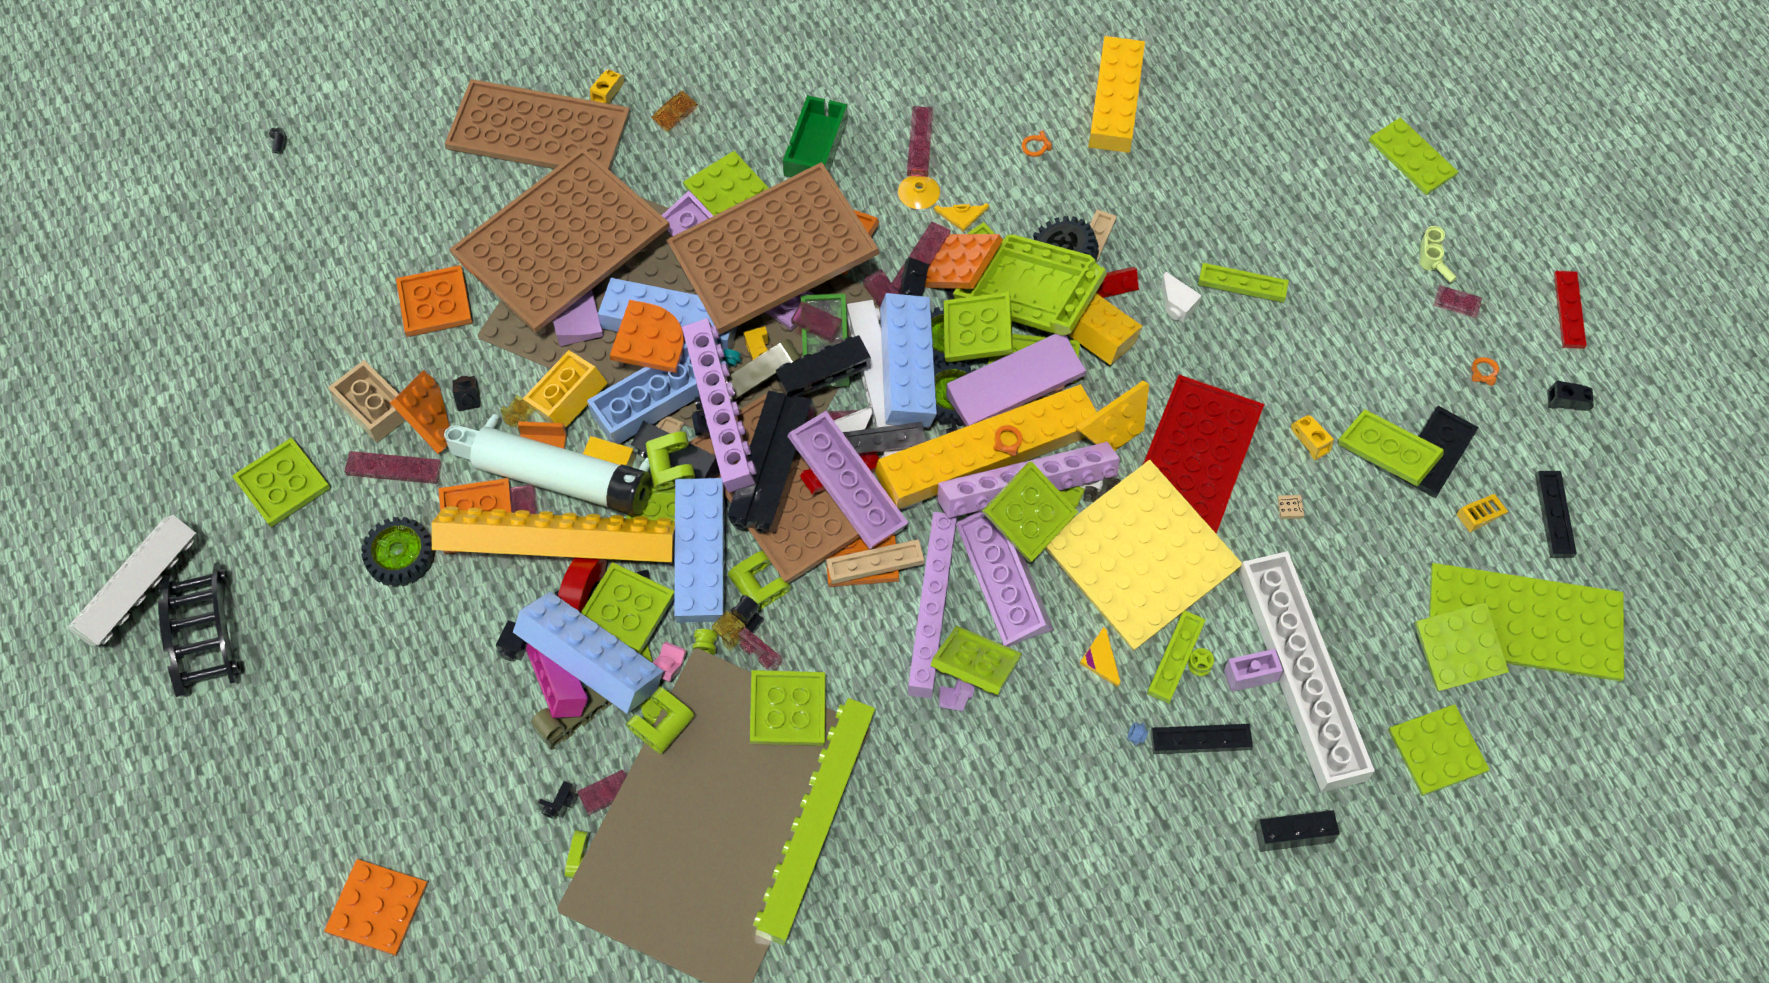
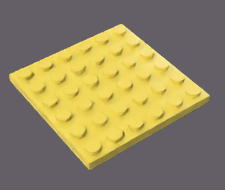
[1045,460,1242,651]

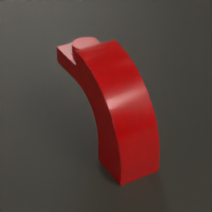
[558,557,607,613]

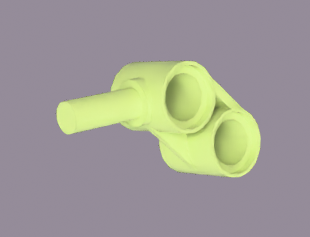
[1420,226,1457,283]

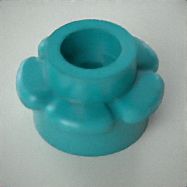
[723,349,742,367]

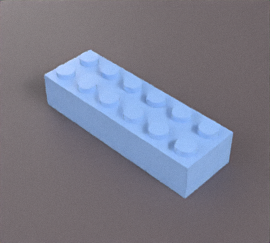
[598,278,738,351]
[880,293,936,427]
[587,344,728,444]
[674,478,725,623]
[513,592,664,713]

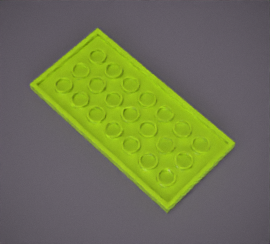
[1429,563,1624,682]

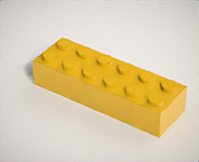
[1088,36,1145,153]

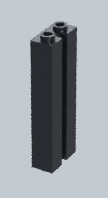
[727,390,815,534]

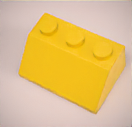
[523,350,608,428]

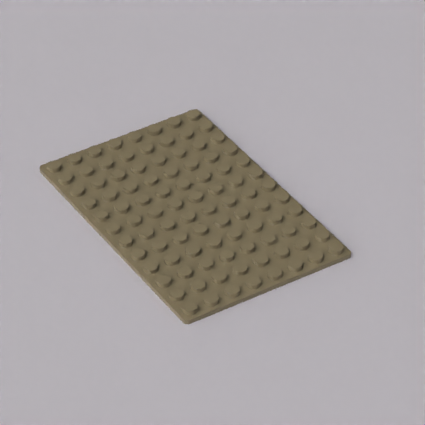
[557,648,870,983]

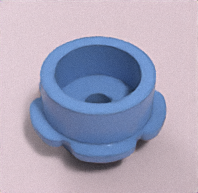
[1127,722,1148,745]

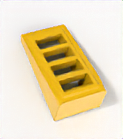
[1456,494,1508,533]

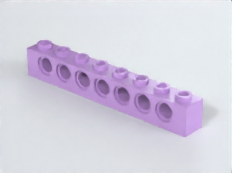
[682,318,757,492]
[937,442,1120,518]
[908,512,957,699]

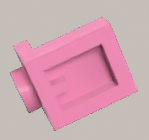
[652,642,686,682]

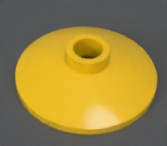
[898,175,940,209]

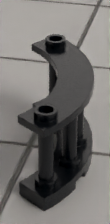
[158,562,240,697]

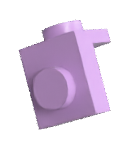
[939,678,974,711]

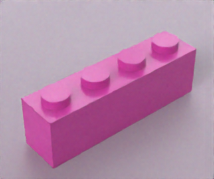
[526,644,588,718]

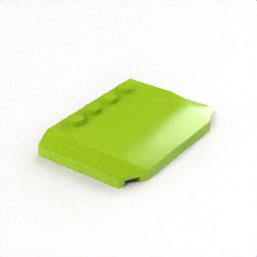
[953,234,1107,336]

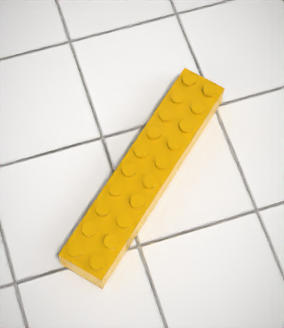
[875,384,1097,509]
[432,506,675,562]

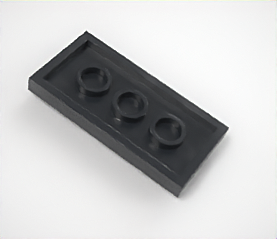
[1395,406,1479,498]

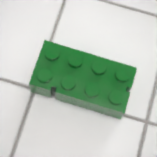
[783,95,848,177]

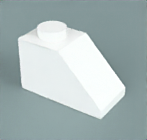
[1161,272,1202,323]
[833,406,872,432]

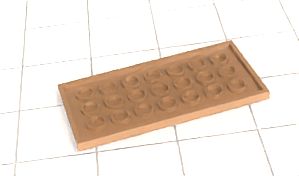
[445,79,631,170]
[689,394,860,583]

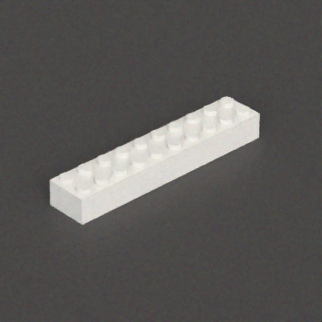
[1238,551,1375,793]

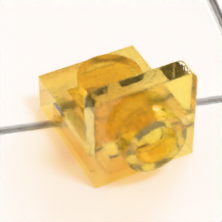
[500,395,535,427]
[712,611,746,652]

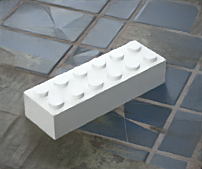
[67,515,196,646]

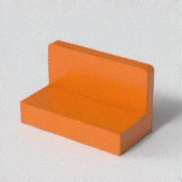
[518,421,567,449]

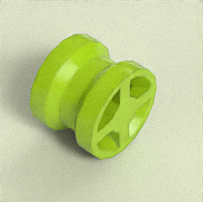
[692,629,718,655]
[1188,648,1214,677]

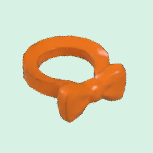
[1022,130,1052,157]
[1471,357,1499,386]
[993,425,1022,456]

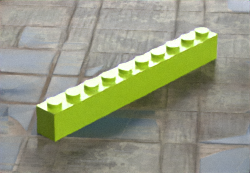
[753,698,875,946]

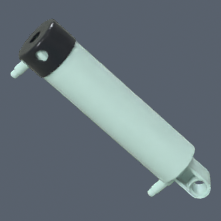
[444,414,651,516]

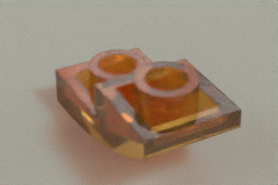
[651,90,698,132]

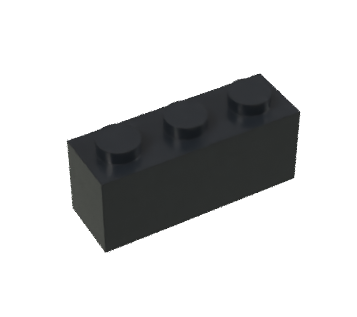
[1255,810,1340,852]

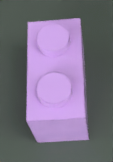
[1224,649,1283,692]

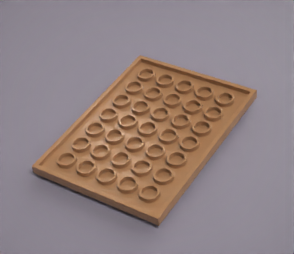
[449,148,670,333]
[667,162,880,335]

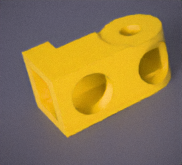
[590,69,624,104]
[744,326,768,361]
[1291,415,1334,460]

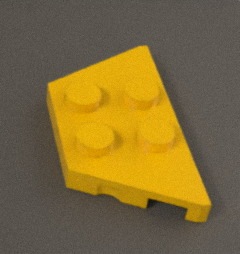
[1076,381,1149,451]

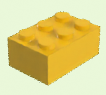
[1067,293,1143,365]

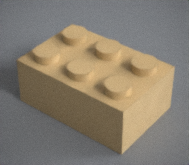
[328,360,406,443]

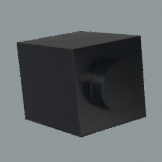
[496,620,528,661]

